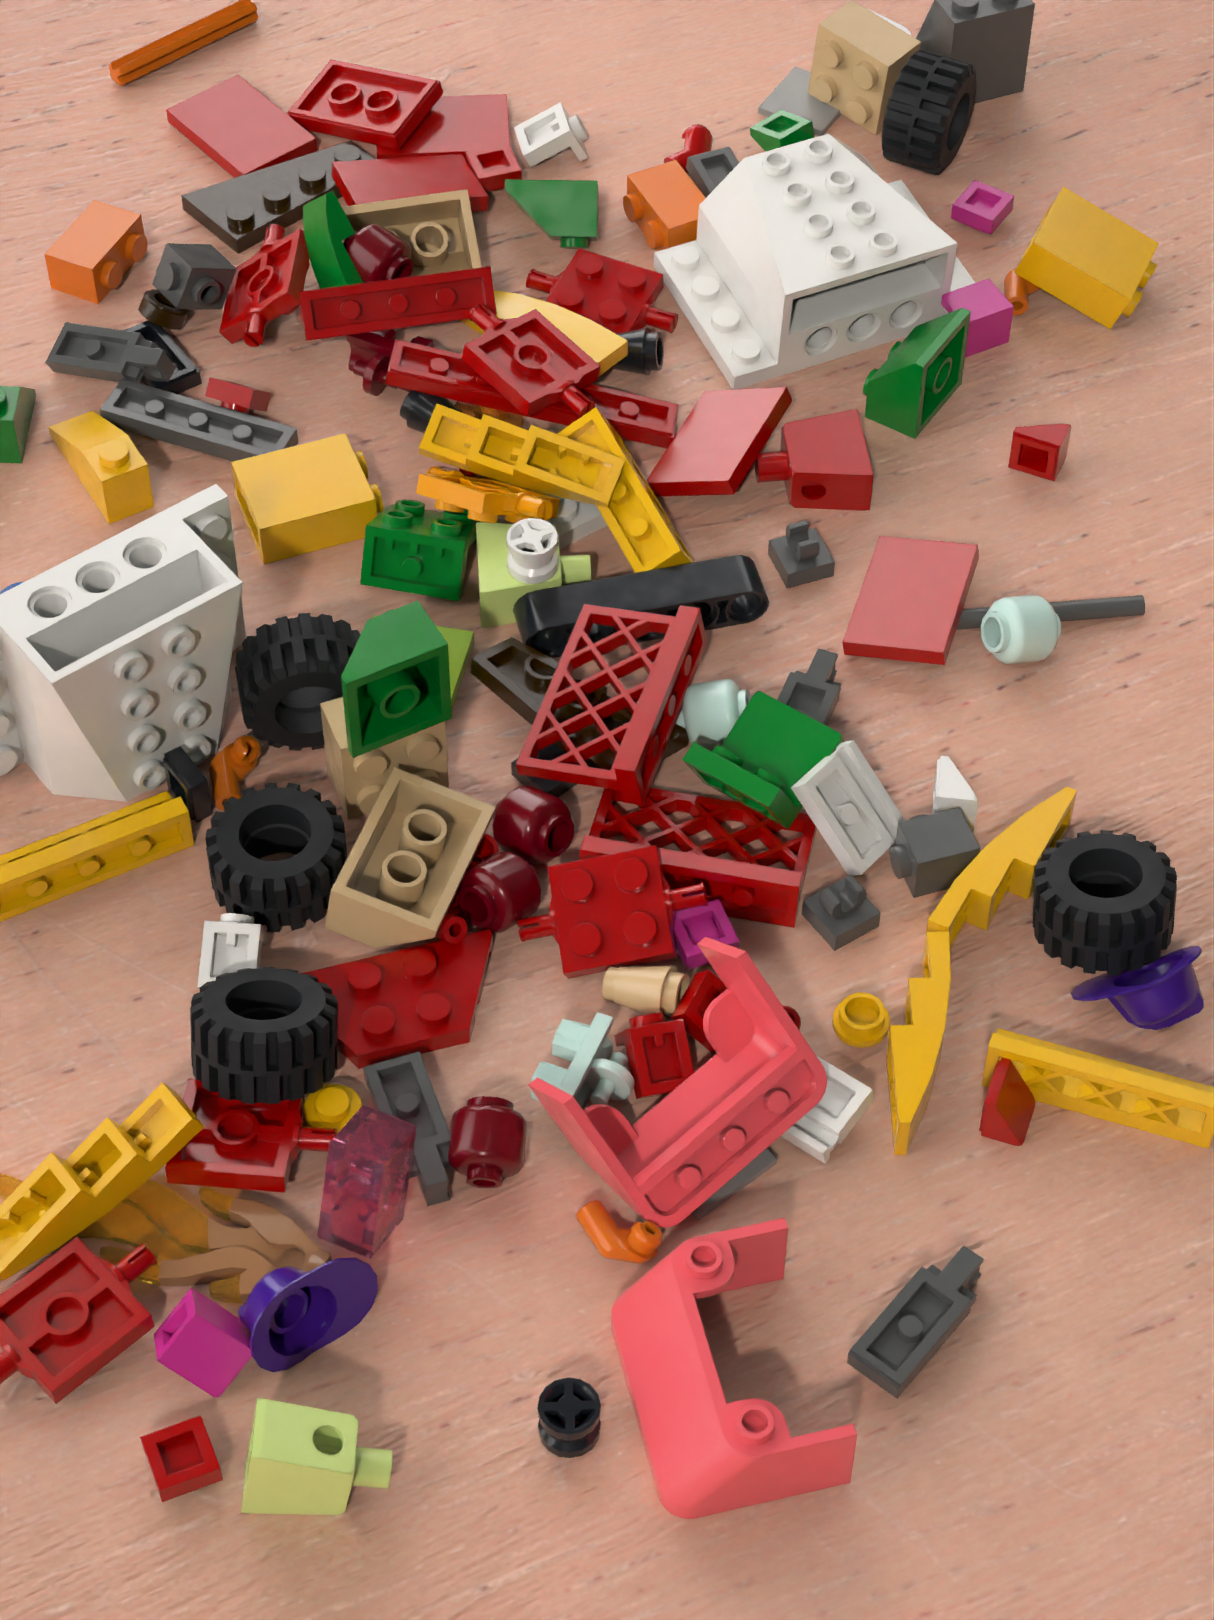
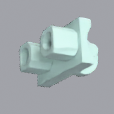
[531,1012,635,1109]

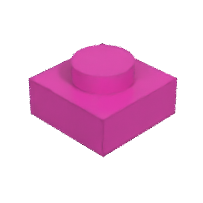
[951,180,1014,235]
[673,899,740,970]

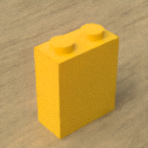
[1014,187,1159,329]
[231,433,384,564]

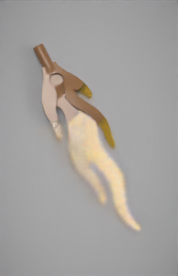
[0,1174,376,1303]

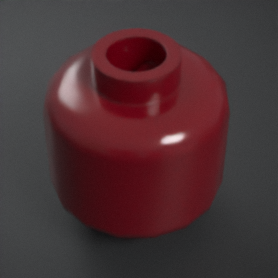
[343,224,414,283]
[492,786,574,864]
[459,852,541,933]
[448,1096,527,1188]

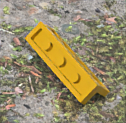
[557,407,695,573]
[0,791,194,922]
[981,1028,1214,1149]

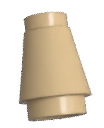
[602,966,690,1022]

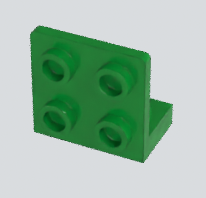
[360,499,480,601]
[682,691,844,829]

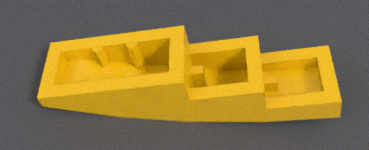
[460,290,628,377]
[419,403,625,507]
[923,787,1077,953]
[886,931,951,1155]
[0,1082,205,1281]

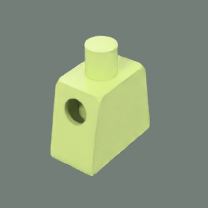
[476,522,591,628]
[241,1398,392,1515]

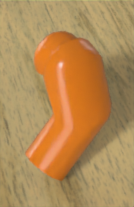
[1004,268,1041,316]
[209,735,261,811]

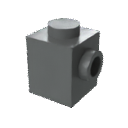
[152,243,237,309]
[889,807,980,898]

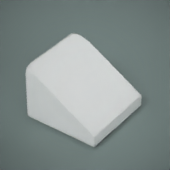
[932,756,978,833]

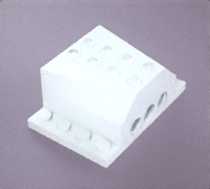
[654,134,975,389]
[0,484,246,802]

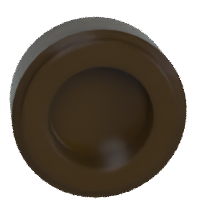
[138,289,189,330]

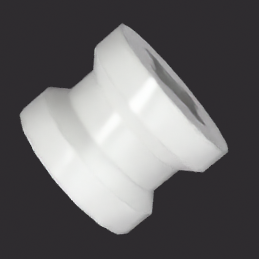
[506,518,558,584]

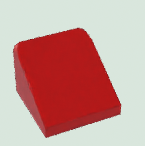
[1008,424,1071,481]
[979,1057,1035,1146]

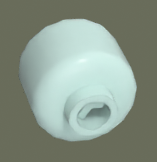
[981,595,1061,664]
[676,679,751,751]

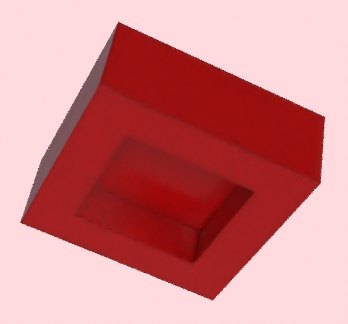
[466,143,522,192]
[205,377,271,414]
[671,969,727,1053]
[140,1415,223,1502]

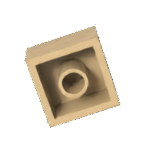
[808,0,921,136]
[320,697,449,820]

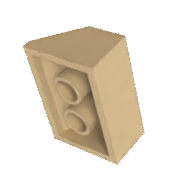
[342,189,482,277]
[325,767,496,948]

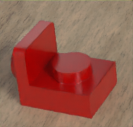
[614,1012,694,1100]

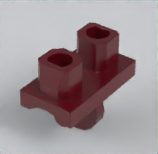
[346,329,435,396]

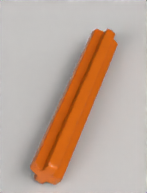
[109,0,258,86]

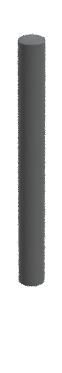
[956,595,1145,630]

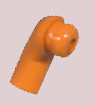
[576,1200,662,1264]

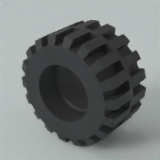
[882,49,977,175]
[235,613,361,751]
[205,783,348,932]
[1033,830,1177,975]
[190,967,338,1104]

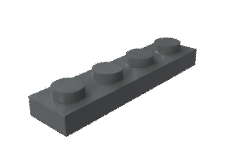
[100,379,298,461]

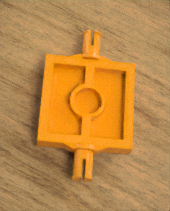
[416,466,560,523]

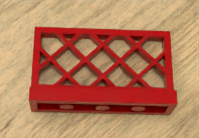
[295,266,497,341]
[515,604,707,805]
[579,788,817,928]

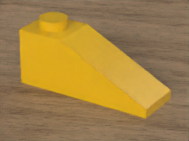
[48,411,154,524]

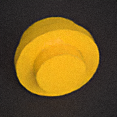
[832,992,890,1048]
[303,1084,363,1140]

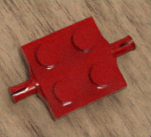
[219,224,310,347]
[526,248,678,334]
[461,303,601,418]
[517,845,708,979]
[165,1078,338,1193]
[0,1237,157,1404]

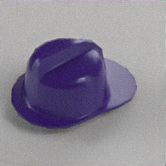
[1071,946,1204,1030]
[238,1258,378,1372]

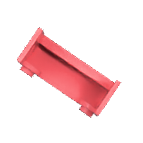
[528,937,827,1228]
[611,1218,857,1519]

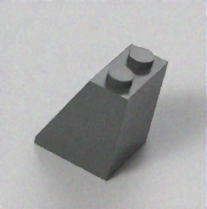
[916,0,1035,104]

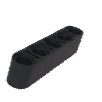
[513,555,769,658]

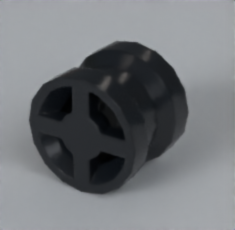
[537,1378,601,1458]

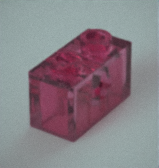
[317,1105,417,1259]

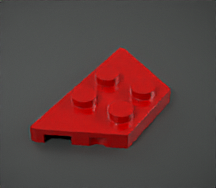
[300,929,493,1069]

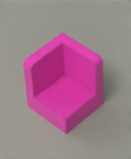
[941,278,1014,358]
[154,1287,252,1397]

